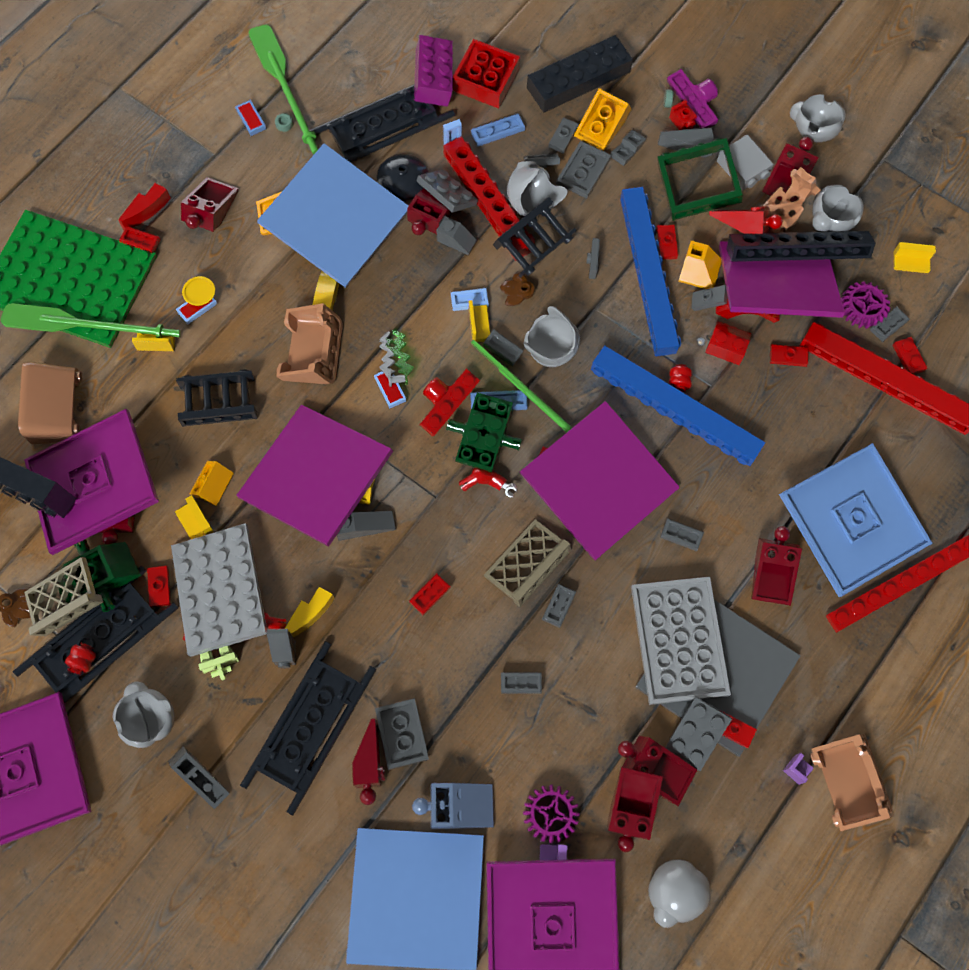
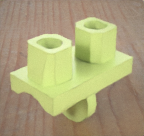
[198,645,239,680]

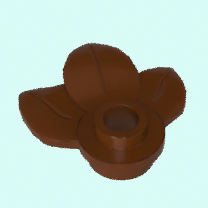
[500,274,535,306]
[0,589,35,627]

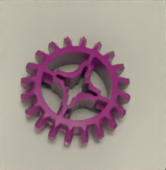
[841,281,890,329]
[523,784,580,843]

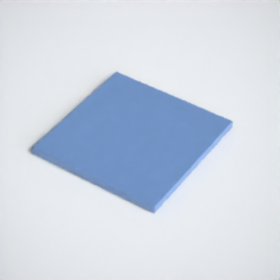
[257,144,408,288]
[779,443,932,597]
[346,828,483,970]

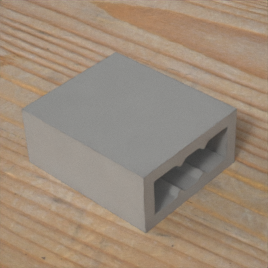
[717,135,773,191]

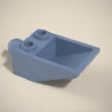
[412,783,494,829]

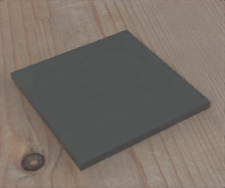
[635,600,800,757]

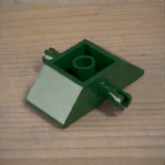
[446,393,522,472]
[58,539,141,612]

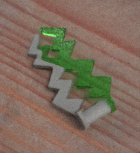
[380,329,414,386]

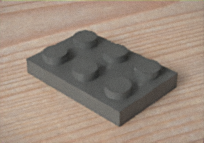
[556,141,611,199]
[417,169,478,212]
[665,696,732,771]
[375,698,429,770]

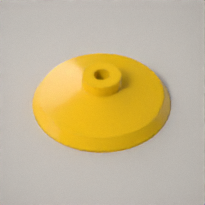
[182,276,215,306]

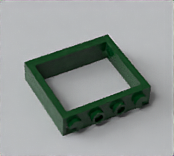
[657,138,743,221]

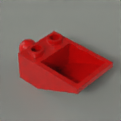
[709,206,783,234]

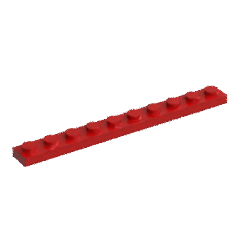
[826,535,969,633]

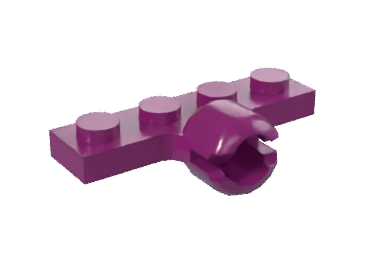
[667,69,718,129]

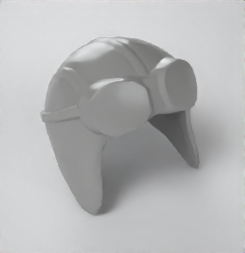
[507,161,567,217]
[524,306,580,367]

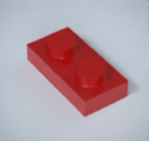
[892,337,927,375]

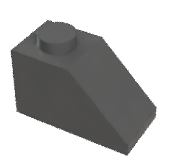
[437,216,477,255]

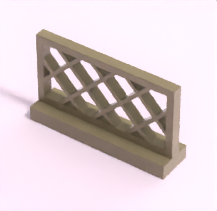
[484,519,571,607]
[24,557,103,636]

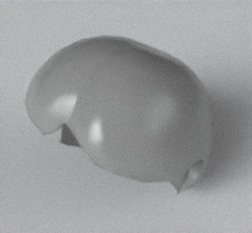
[790,94,846,142]
[812,185,864,232]
[113,681,175,748]
[648,860,711,928]

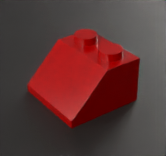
[705,321,751,365]

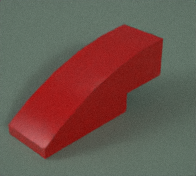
[118,183,171,230]

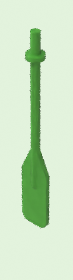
[248,25,318,155]
[1,303,181,338]
[471,340,572,432]

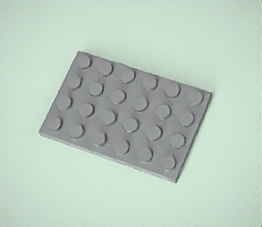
[171,523,267,657]
[631,577,731,705]

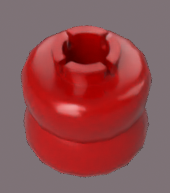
[669,364,692,392]
[65,643,96,675]

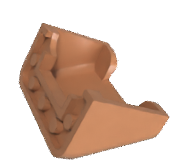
[276,303,342,384]
[18,362,83,444]
[810,734,894,831]

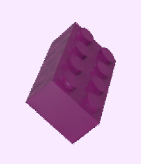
[414,34,453,107]

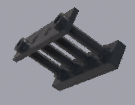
[493,197,577,278]
[176,369,257,427]

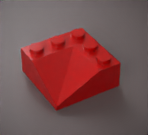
[452,39,520,109]

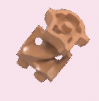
[763,167,821,233]

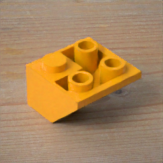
[678,241,722,289]

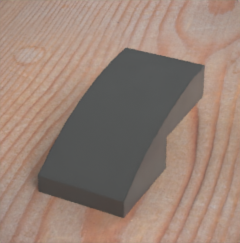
[611,130,646,166]

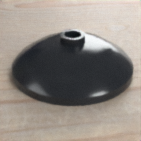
[377,154,429,201]

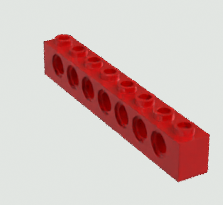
[443,136,535,261]

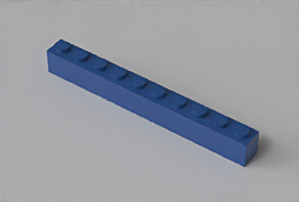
[620,187,681,357]
[591,345,766,466]

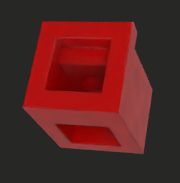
[669,100,697,130]

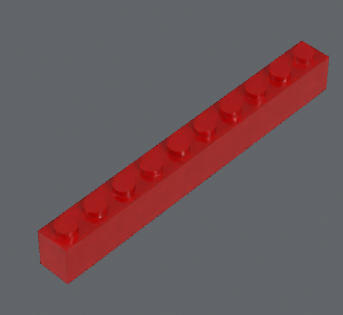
[799,322,969,435]

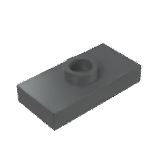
[548,117,579,154]
[523,154,560,168]
[586,238,600,279]
[691,285,728,311]
[870,307,910,343]
[483,330,524,366]
[660,518,704,551]
[542,584,576,628]
[501,672,542,694]

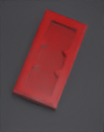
[656,225,678,260]
[119,226,160,253]
[770,344,808,367]
[147,566,171,608]
[409,573,451,616]
[720,710,757,748]

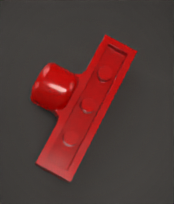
[419,369,480,437]

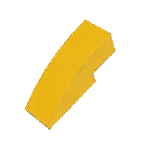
[313,271,339,311]
[285,587,335,637]

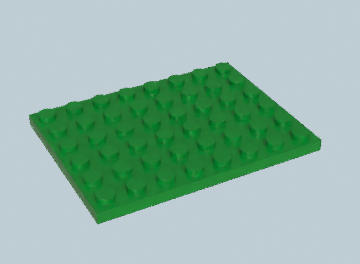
[0,209,157,348]

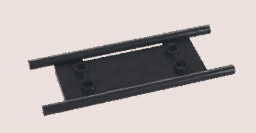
[310,84,455,163]
[12,566,178,704]
[240,641,377,816]

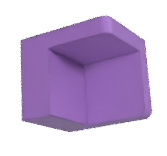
[783,753,813,785]
[540,844,567,860]

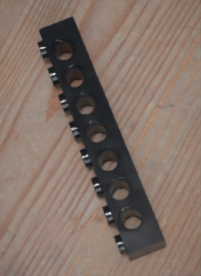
[726,231,876,262]

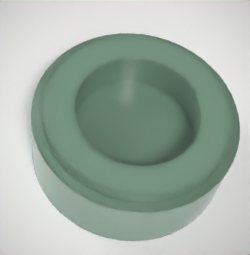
[664,90,673,108]
[275,113,293,132]

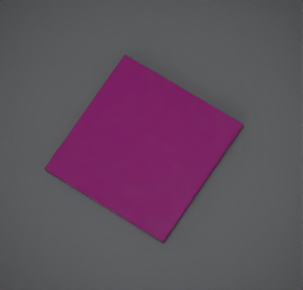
[719,241,845,318]
[520,401,680,561]
[236,405,393,547]
[24,408,159,555]
[0,692,92,846]
[487,859,619,970]

